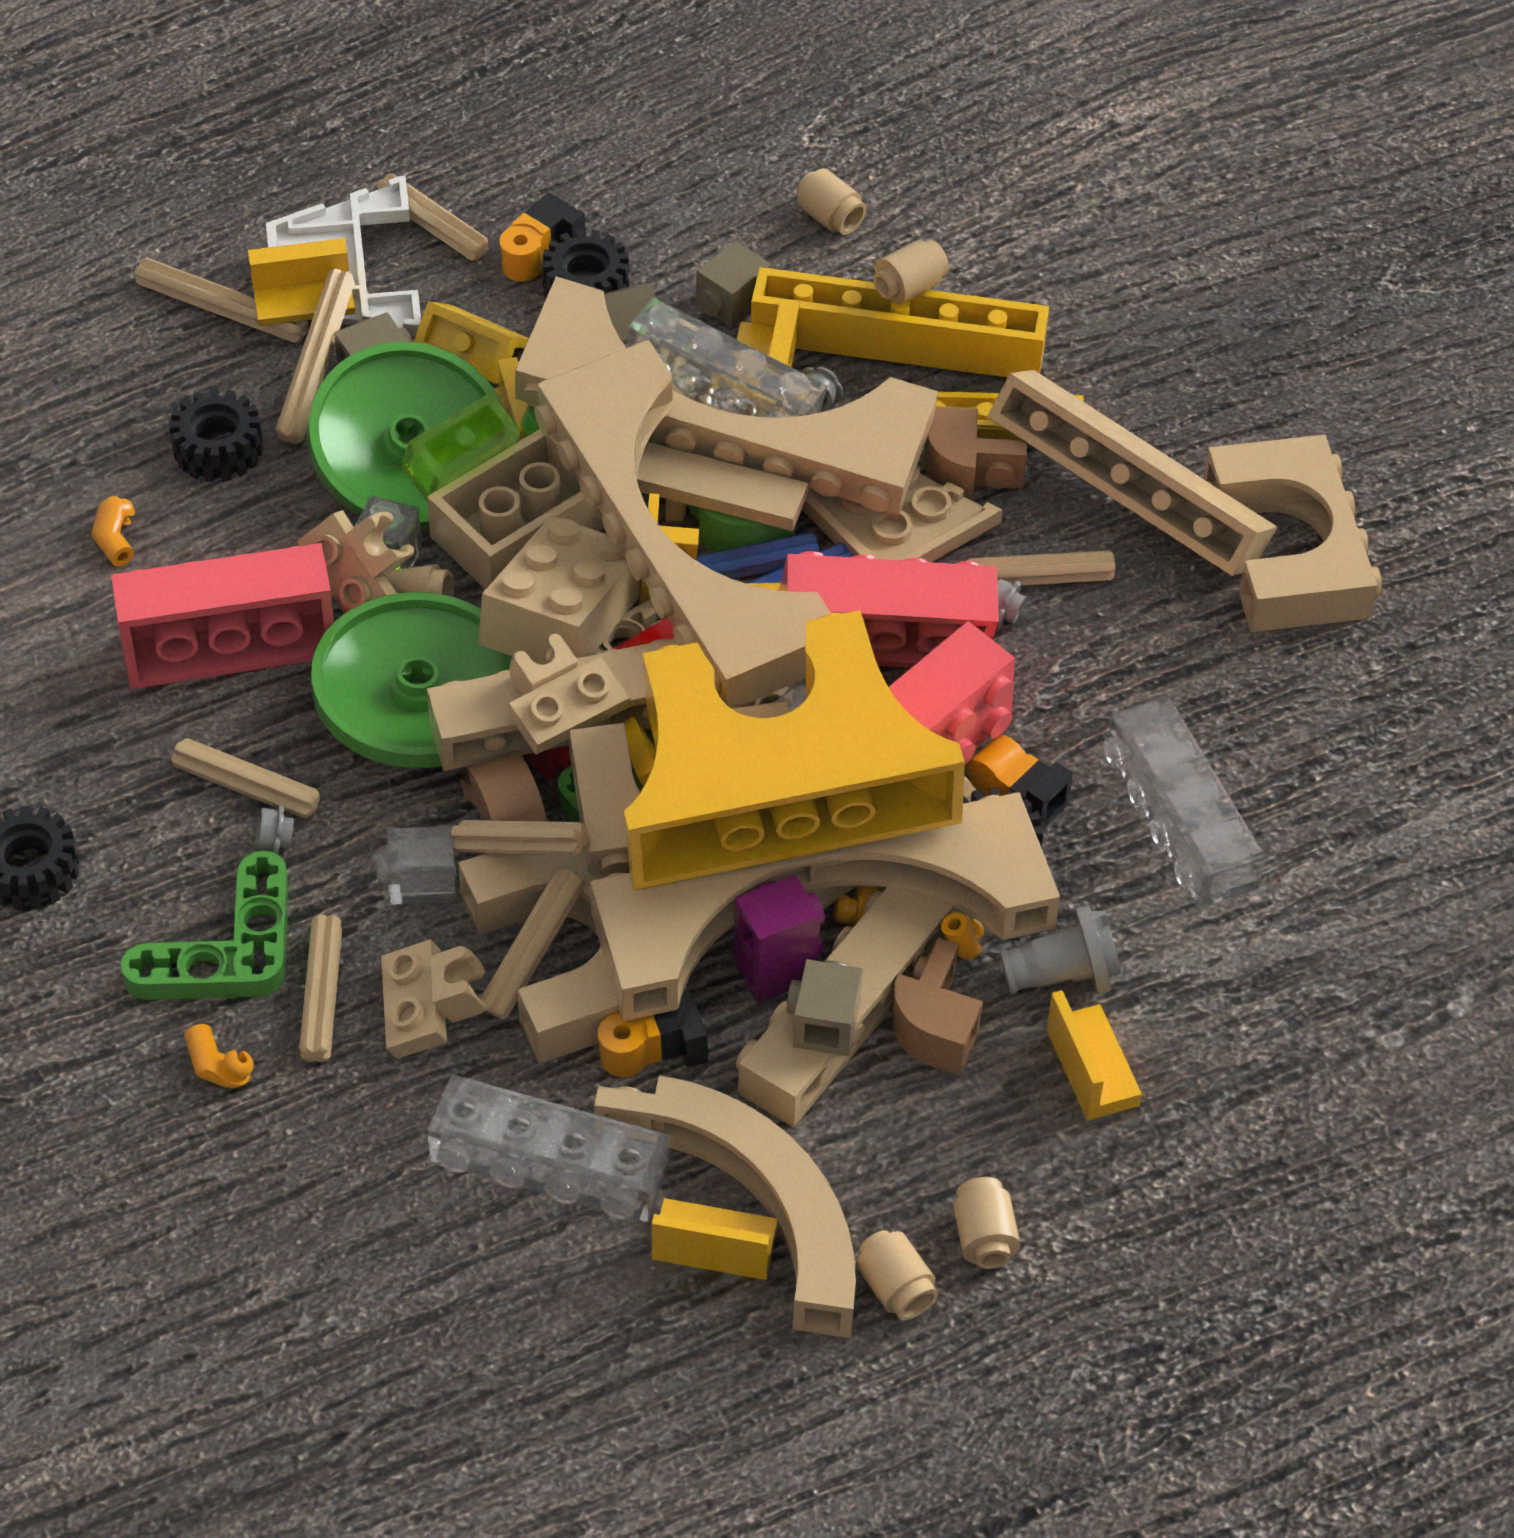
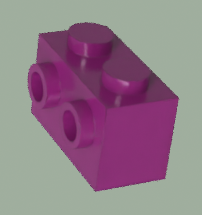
[733,874,825,1003]

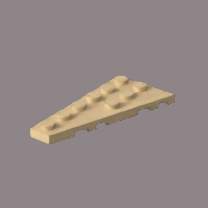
[701,380,1002,562]

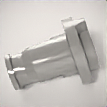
[999,905,1121,995]

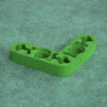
[120,850,289,1000]

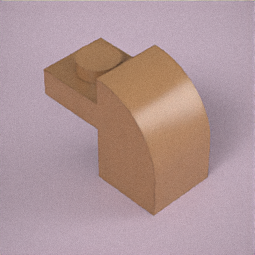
[924,406,1027,501]
[459,752,548,822]
[892,938,983,1076]

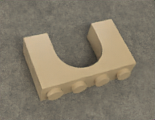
[1203,435,1382,632]
[569,701,789,875]
[458,822,620,1064]

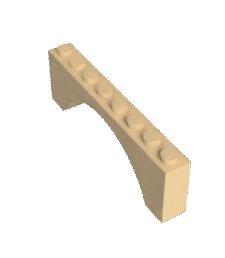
[515,277,938,515]
[534,339,831,709]
[590,792,1060,1021]

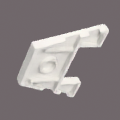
[266,176,421,337]

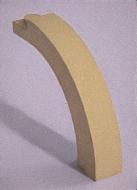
[594,1075,856,1338]

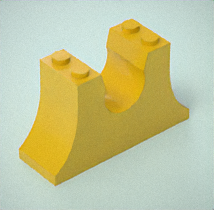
[624,610,965,890]

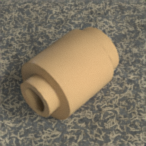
[797,168,867,235]
[874,239,949,304]
[953,1177,1020,1269]
[856,1230,938,1321]

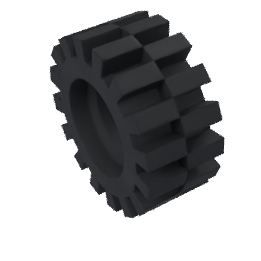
[542,229,629,298]
[169,389,263,482]
[0,806,79,911]

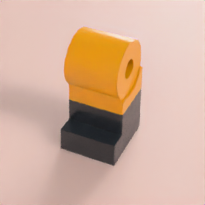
[499,192,586,282]
[966,735,1073,830]
[597,990,709,1078]

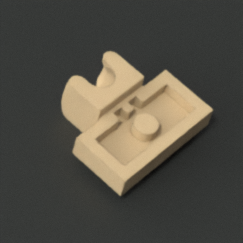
[297,510,414,614]
[507,634,630,755]
[381,939,488,1059]

